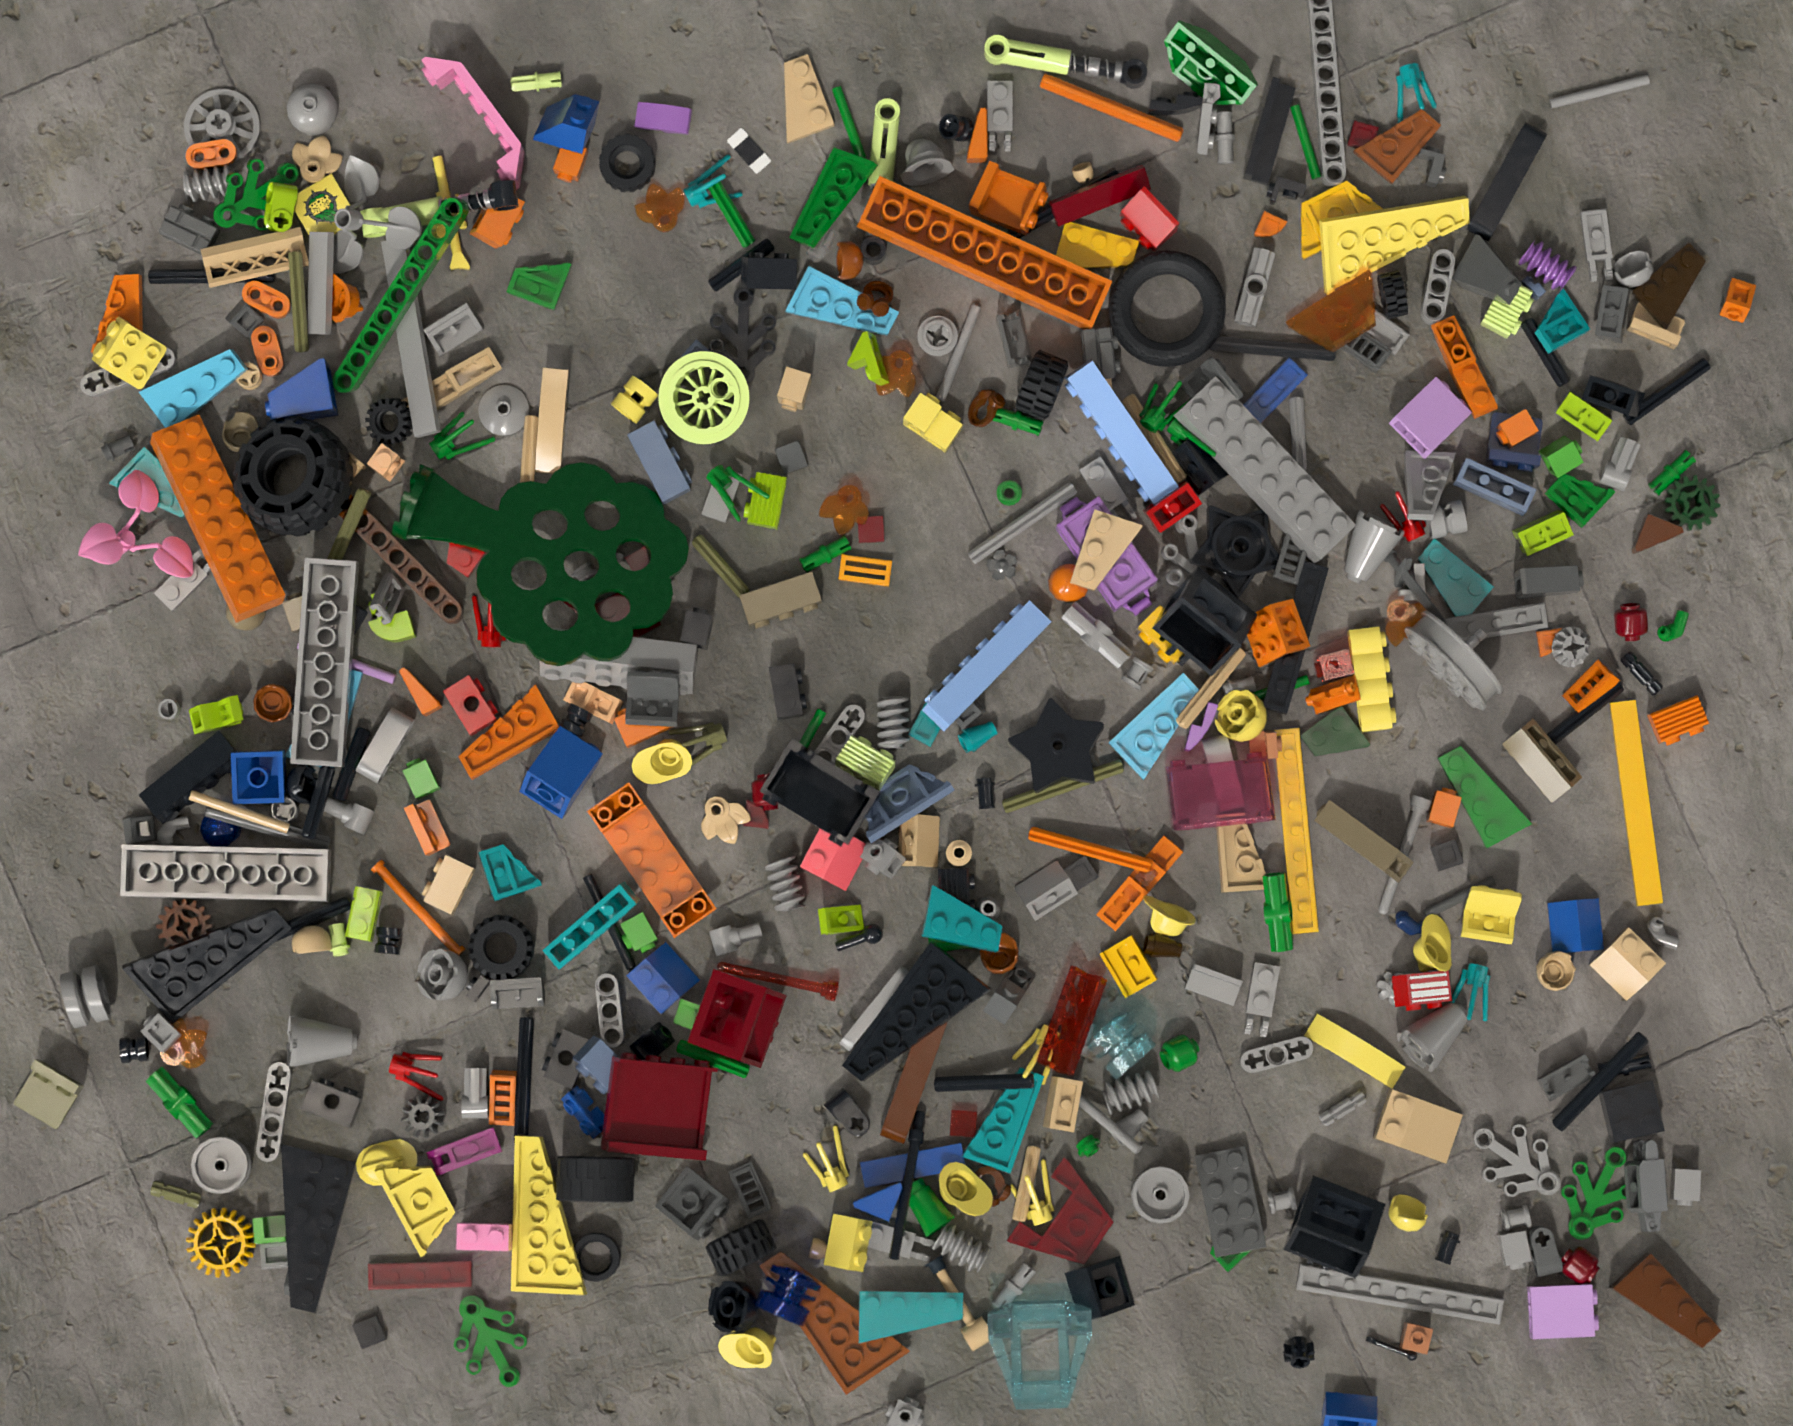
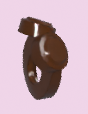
[857,281,893,317]
[968,389,1006,428]
[975,1166,1011,1207]

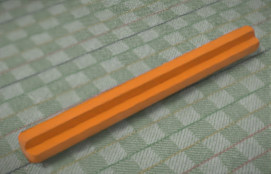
[1028,827,1152,872]

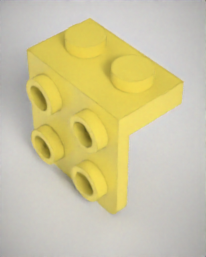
[91,316,166,389]
[1461,885,1522,945]

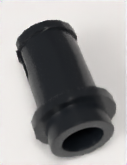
[974,777,995,809]
[1435,1230,1461,1265]

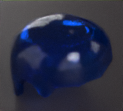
[200,816,241,847]

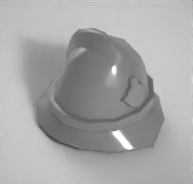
[900,139,954,186]

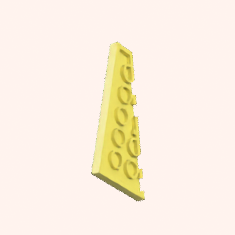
[1319,196,1470,295]
[511,1135,587,1295]

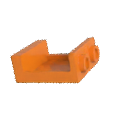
[969,161,1049,235]

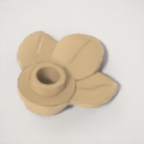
[292,136,343,183]
[701,796,751,844]

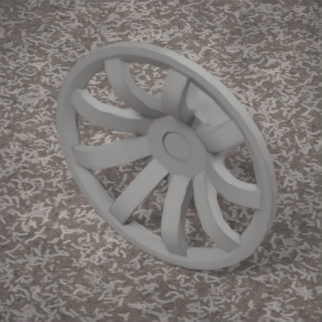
[184,89,260,162]

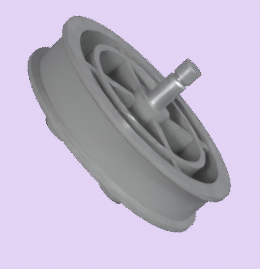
[1405,611,1503,711]

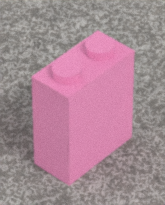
[456,1222,513,1251]

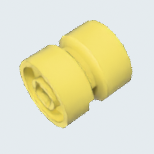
[611,375,658,424]

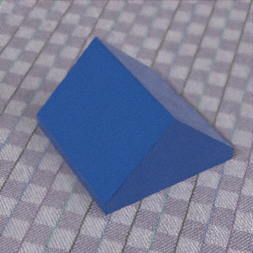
[1547,898,1604,953]
[853,1182,902,1221]

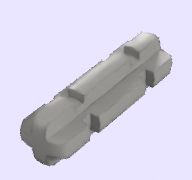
[1319,1091,1367,1126]

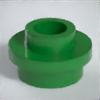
[996,480,1022,506]
[1076,1134,1101,1158]

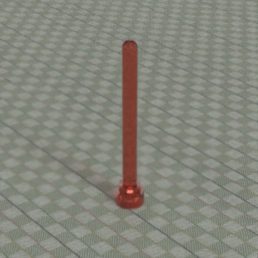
[717,962,839,1002]

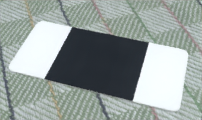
[727,128,771,174]

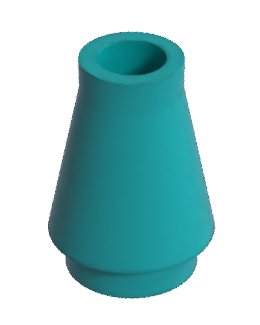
[958,721,998,753]

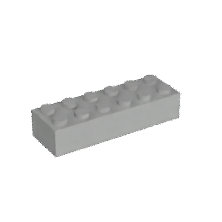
[539,627,697,695]

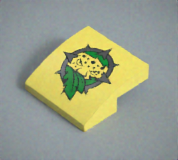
[294,174,351,235]

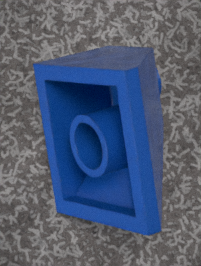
[231,749,286,804]

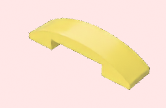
[1304,1014,1405,1089]

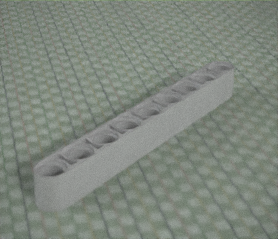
[1306,0,1346,188]

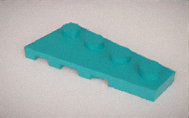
[961,1067,1044,1174]
[859,1291,963,1343]

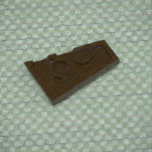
[1631,243,1706,330]

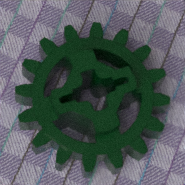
[1664,475,1721,531]

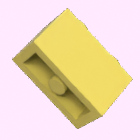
[824,1214,873,1272]

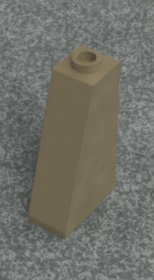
[1314,800,1414,883]

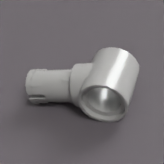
[324,797,375,835]
[709,922,763,956]

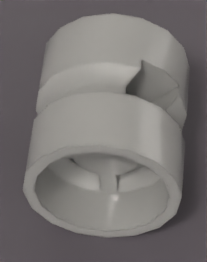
[1426,500,1467,539]

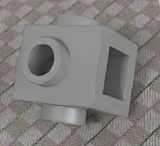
[860,837,906,880]
[886,1396,925,1426]

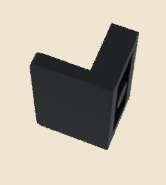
[1172,439,1229,495]

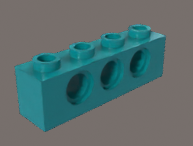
[543,882,641,970]

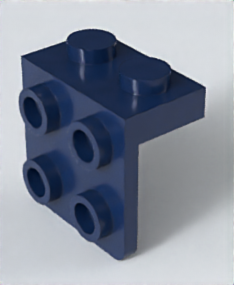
[1486,412,1543,472]

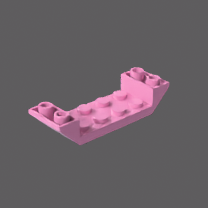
[421,57,525,190]

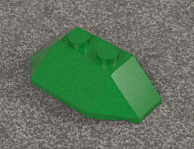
[1164,20,1258,105]

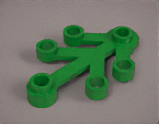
[213,158,299,231]
[1561,1147,1626,1240]
[454,1295,527,1387]

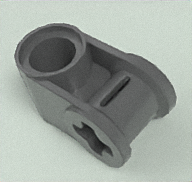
[1528,1226,1563,1277]

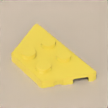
[374,1166,455,1257]

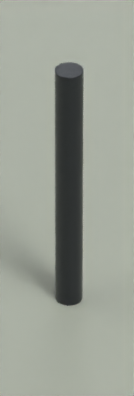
[583,874,636,970]

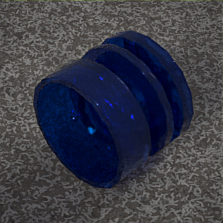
[754,1264,821,1327]

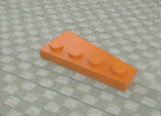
[458,684,559,780]

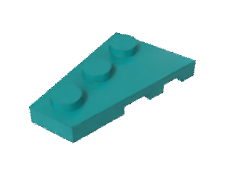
[109,447,185,519]
[1417,539,1494,617]
[922,885,1003,952]

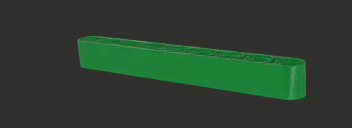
[333,198,469,393]

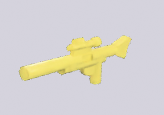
[432,156,470,270]

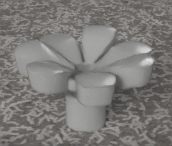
[1376,971,1403,1005]

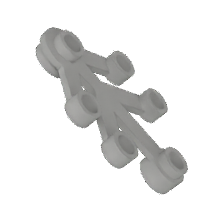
[1161,513,1222,587]
[1473,1124,1561,1197]

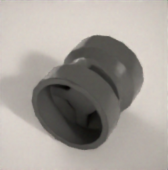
[271,797,300,823]

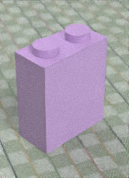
[1389,377,1472,459]
[1527,1284,1599,1339]

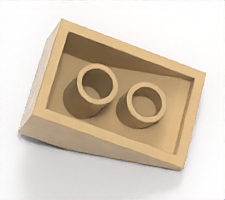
[1373,1089,1463,1164]

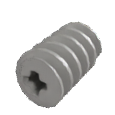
[183,164,238,202]
[877,696,910,749]
[765,856,807,912]
[1102,1070,1159,1115]
[932,1224,991,1274]

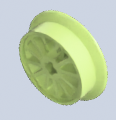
[659,351,749,444]

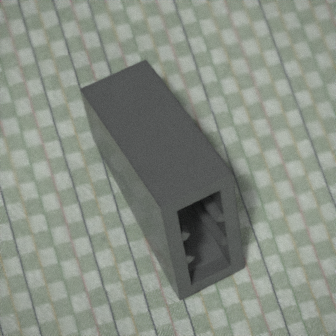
[1452,234,1522,305]
[1513,565,1584,599]

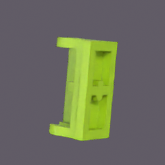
[1556,391,1613,441]
[1512,510,1574,556]

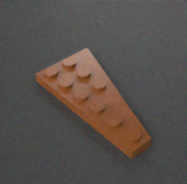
[760,1251,910,1395]

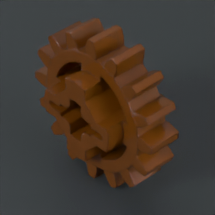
[156,899,214,947]

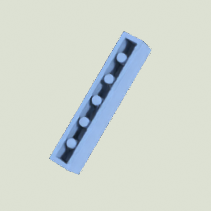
[1064,360,1179,504]
[922,600,1052,731]

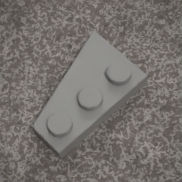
[1404,450,1456,521]

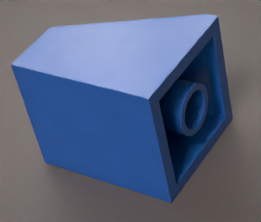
[265,358,338,420]
[519,726,603,819]

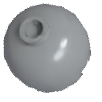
[287,83,338,136]
[417,949,468,1001]

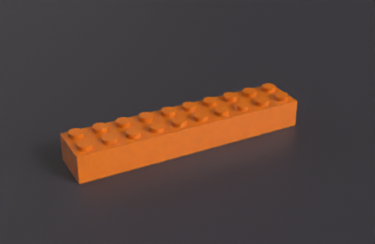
[856,176,1112,330]

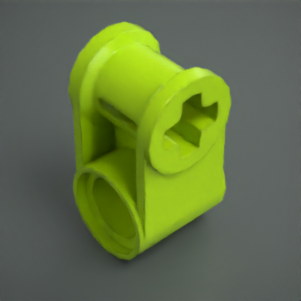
[263,182,298,232]

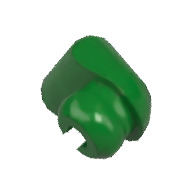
[1657,610,1689,642]

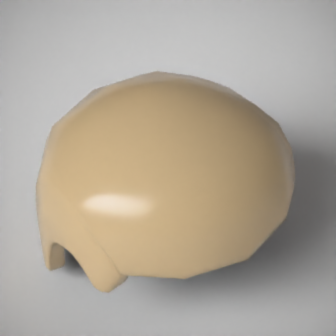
[292,925,332,954]
[1536,951,1576,991]

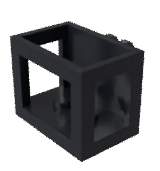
[1152,567,1258,676]
[1283,1175,1386,1278]

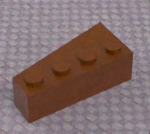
[1609,1253,1722,1348]

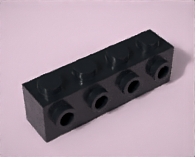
[139,731,237,824]

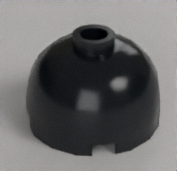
[708,1281,760,1333]

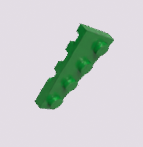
[789,147,878,249]
[1437,746,1532,849]

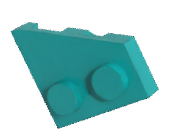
[1535,289,1590,354]
[478,844,542,902]

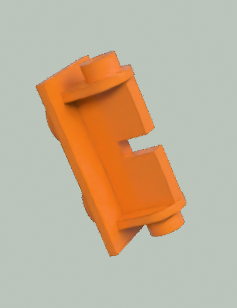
[1305,675,1361,714]

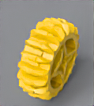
[186,1207,256,1278]

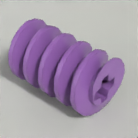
[1518,240,1577,291]

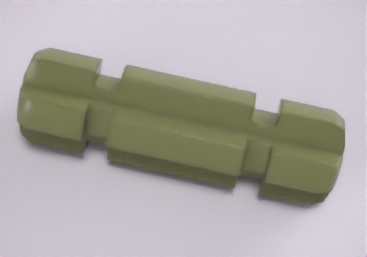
[150,1181,201,1208]

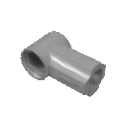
[1599,437,1640,491]
[461,1068,489,1119]

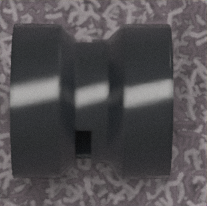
[939,114,974,142]
[559,703,593,737]
[374,927,402,955]
[119,1036,149,1064]

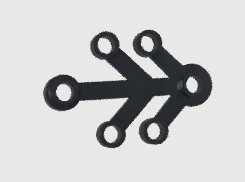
[709,287,776,384]

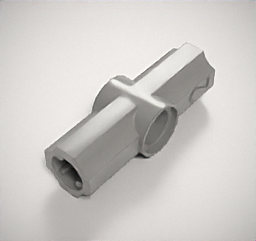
[1234,248,1275,327]
[1061,602,1133,669]

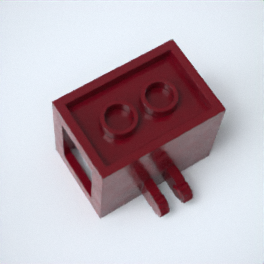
[688,969,787,1068]

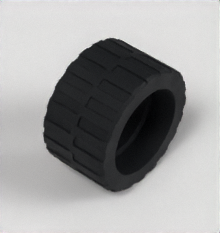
[556,1156,635,1202]

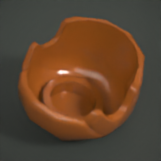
[836,241,864,280]
[253,683,293,722]
[980,932,1019,974]

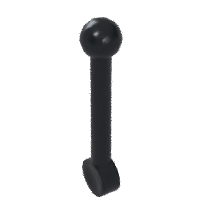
[1366,1336,1417,1361]

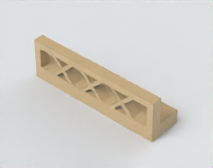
[200,227,309,288]

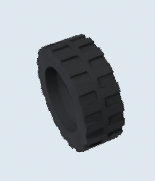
[599,134,656,193]

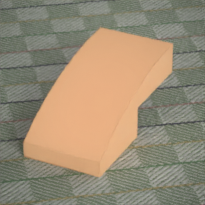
[563,682,624,725]

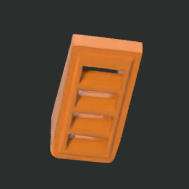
[967,108,987,163]
[1562,660,1620,713]
[399,667,442,716]
[489,1070,517,1126]

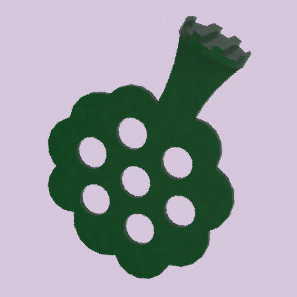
[392,462,689,666]

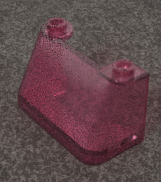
[1165,752,1276,831]

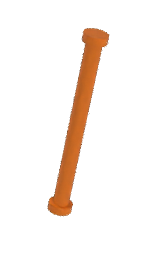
[371,860,466,956]

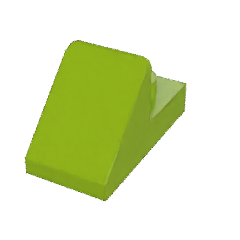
[847,331,890,386]
[818,905,864,935]

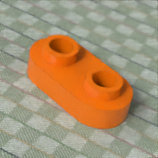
[186,139,237,170]
[242,281,291,319]
[251,326,284,377]

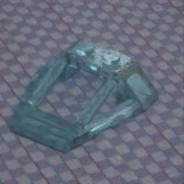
[987,1300,1092,1410]

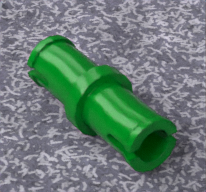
[992,408,1044,436]
[1647,450,1696,496]
[799,535,852,573]

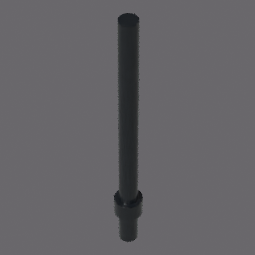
[889,1111,926,1260]

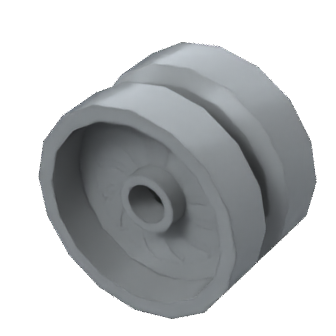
[60,965,111,1028]
[191,1137,252,1194]
[1131,1166,1189,1224]

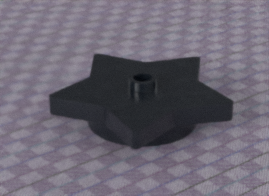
[1189,505,1285,598]
[1008,698,1104,794]

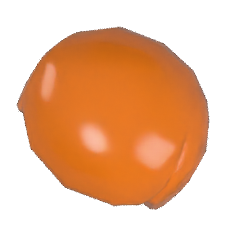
[1048,564,1088,602]

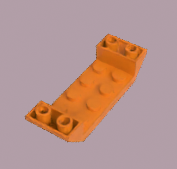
[587,782,717,938]

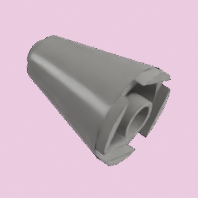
[1344,509,1405,584]
[1397,1002,1468,1072]
[287,1016,357,1067]

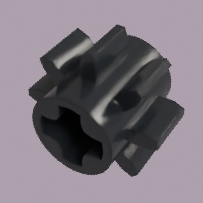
[1283,1336,1315,1369]

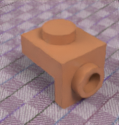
[1249,730,1282,759]

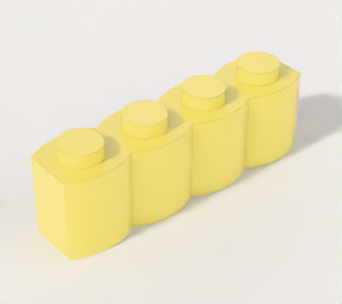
[1347,626,1396,733]

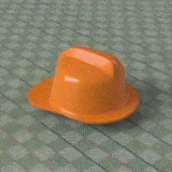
[332,273,364,323]

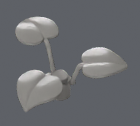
[333,156,422,274]

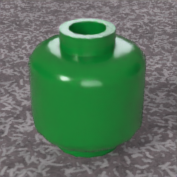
[1159,1034,1199,1072]

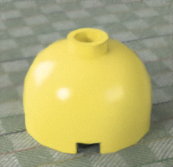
[1215,689,1267,742]

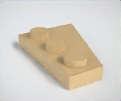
[784,54,834,144]
[1070,509,1143,591]
[1215,814,1266,893]

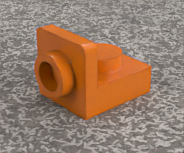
[1720,278,1756,323]

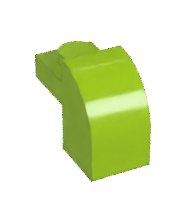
[368,593,417,642]
[189,695,243,734]

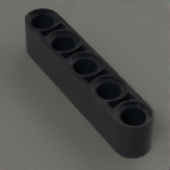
[1466,122,1547,242]

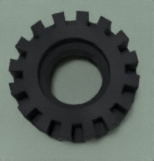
[1377,270,1408,319]
[365,398,413,445]

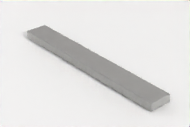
[381,240,441,438]
[1296,1264,1504,1325]

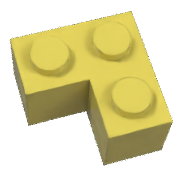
[903,393,963,453]

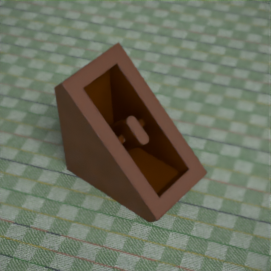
[1632,514,1684,555]

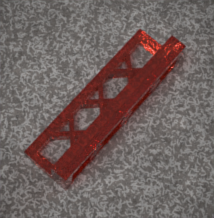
[1036,966,1107,1076]

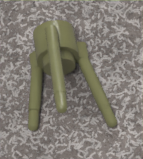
[668,722,727,767]

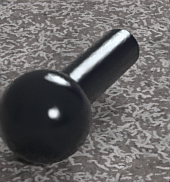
[835,924,883,952]

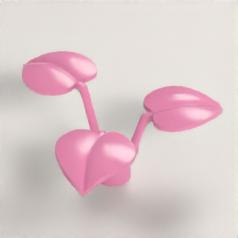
[78,470,193,578]

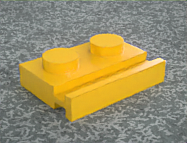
[1100,935,1158,998]

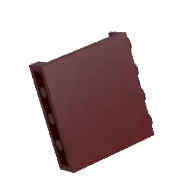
[601,1052,718,1161]

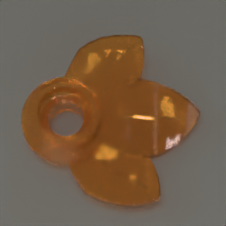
[635,184,685,232]
[876,350,916,398]
[819,485,869,535]
[1385,599,1426,647]
[160,1018,207,1069]

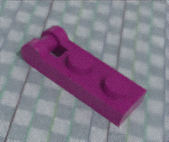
[426,1127,503,1176]

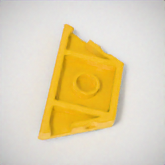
[1301,181,1383,260]

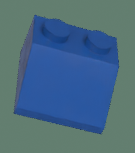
[533,94,599,154]
[626,942,700,1014]
[1321,1392,1377,1426]

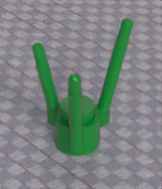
[1139,381,1190,433]
[429,412,496,460]
[1167,418,1216,457]
[706,465,770,522]

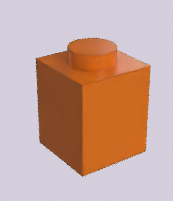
[553,148,588,183]
[1496,409,1539,449]
[1426,787,1462,828]

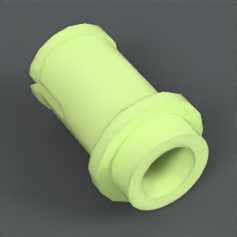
[328,923,350,956]

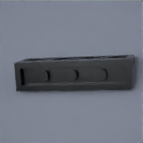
[1243,77,1296,186]

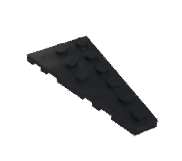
[122,907,292,1024]
[842,942,992,1081]
[281,1144,356,1314]

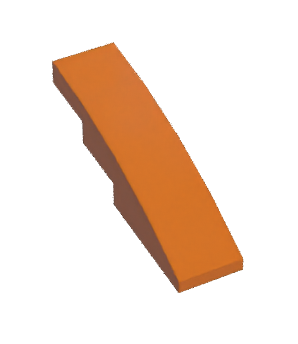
[1096,835,1184,932]

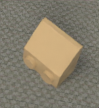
[1589,927,1666,1001]

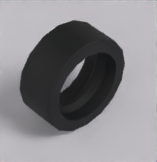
[574,1232,621,1282]

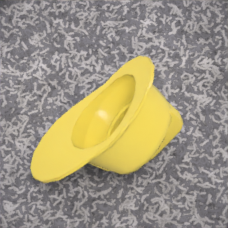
[632,739,692,784]
[1143,895,1196,937]
[1413,914,1452,972]
[356,1139,418,1186]
[939,1162,993,1216]
[718,1328,776,1368]

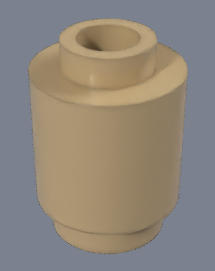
[946,840,972,867]

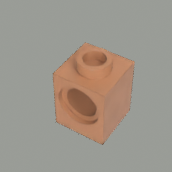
[1399,1322,1433,1354]

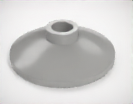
[478,385,529,436]

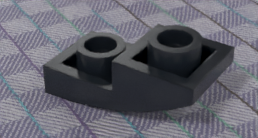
[1148,92,1203,116]

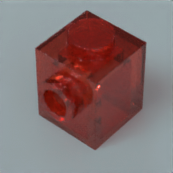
[1314,649,1355,683]

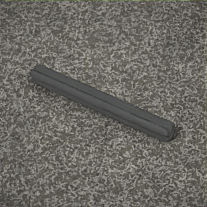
[205,806,330,849]

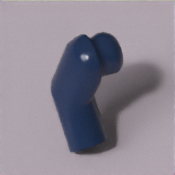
[1395,910,1423,935]

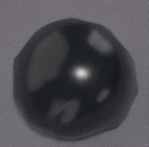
[286,764,317,805]

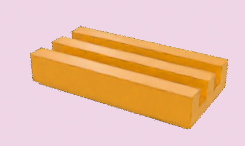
[838,554,892,587]

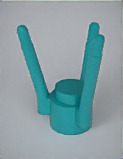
[1396,63,1437,124]
[683,154,743,209]
[1449,963,1490,1022]

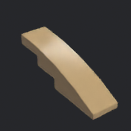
[401,347,502,410]
[535,368,569,474]

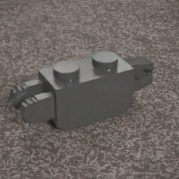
[1624,1139,1668,1232]

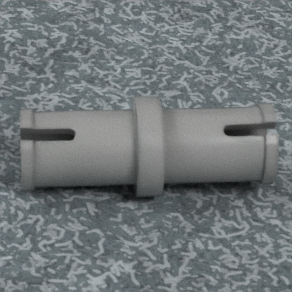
[1215,112,1235,164]
[992,1262,1036,1312]

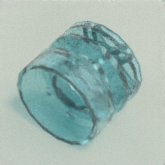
[1087,1011,1156,1080]

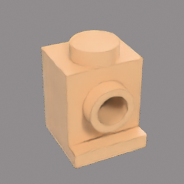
[367,443,405,482]

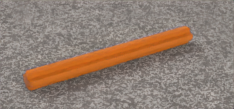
[1040,74,1183,142]

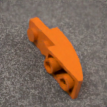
[1431,315,1498,419]

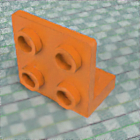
[1247,599,1310,667]

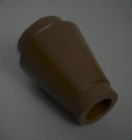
[1143,932,1183,958]

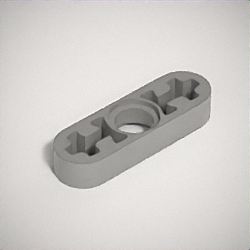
[1240,1036,1313,1073]

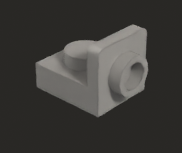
[1398,563,1426,602]
[140,1013,182,1053]

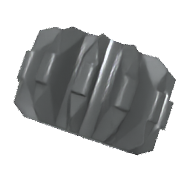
[401,1095,445,1138]

